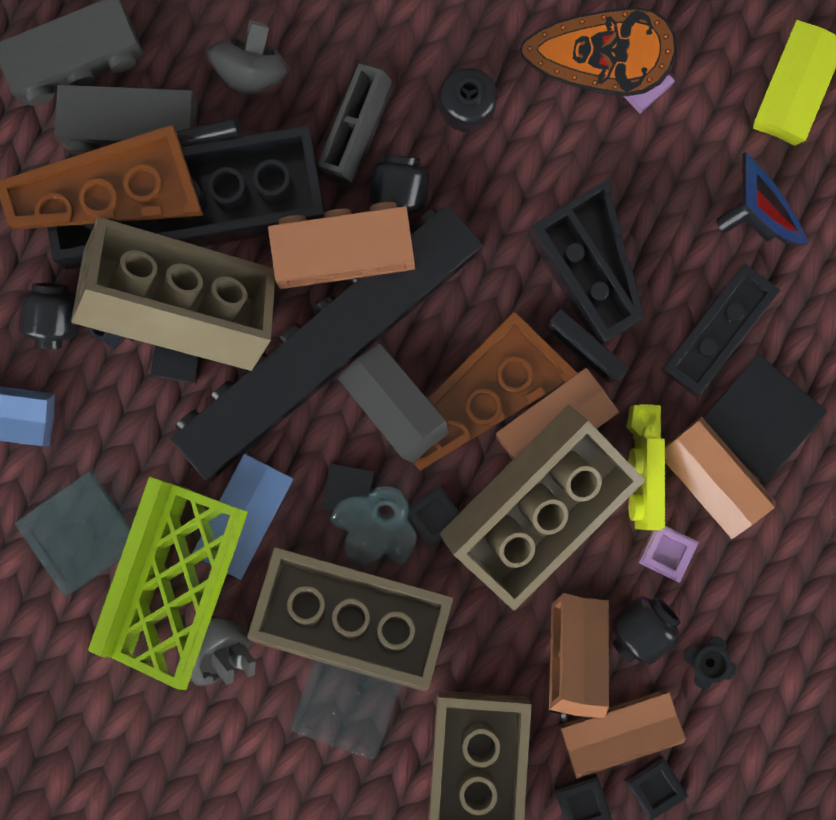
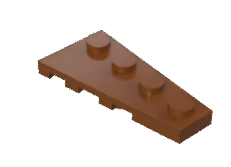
[0,125,203,230]
[413,312,578,471]

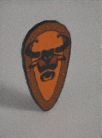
[520,7,677,96]

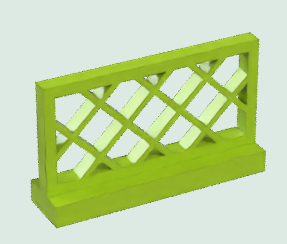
[88,476,248,690]

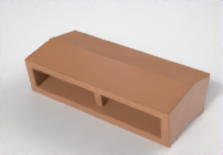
[495,368,619,460]
[665,416,776,539]
[549,593,609,718]
[558,689,686,779]

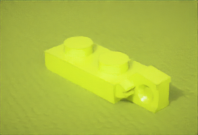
[627,404,665,530]

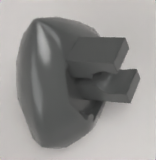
[207,19,290,94]
[186,616,256,686]

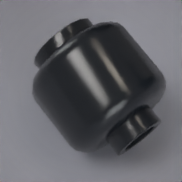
[439,68,498,133]
[370,155,430,221]
[19,282,79,349]
[612,596,681,664]

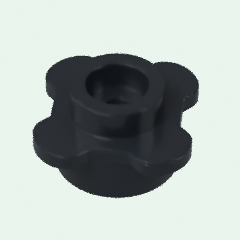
[684,636,737,689]

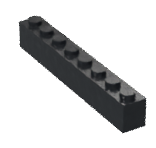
[170,204,483,481]

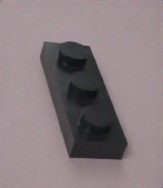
[661,263,781,397]

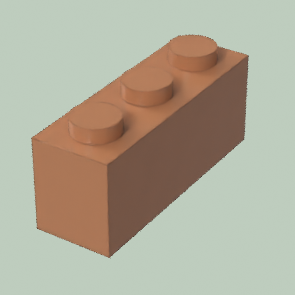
[268,202,415,289]

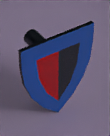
[716,152,809,246]

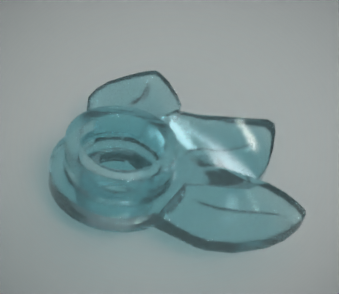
[330,486,416,565]

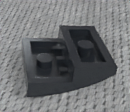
[702,353,827,483]

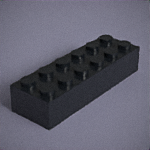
[47,125,325,270]

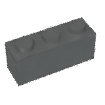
[0,0,145,106]
[54,85,199,155]

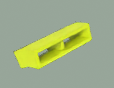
[753,20,836,146]

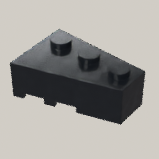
[528,178,644,345]

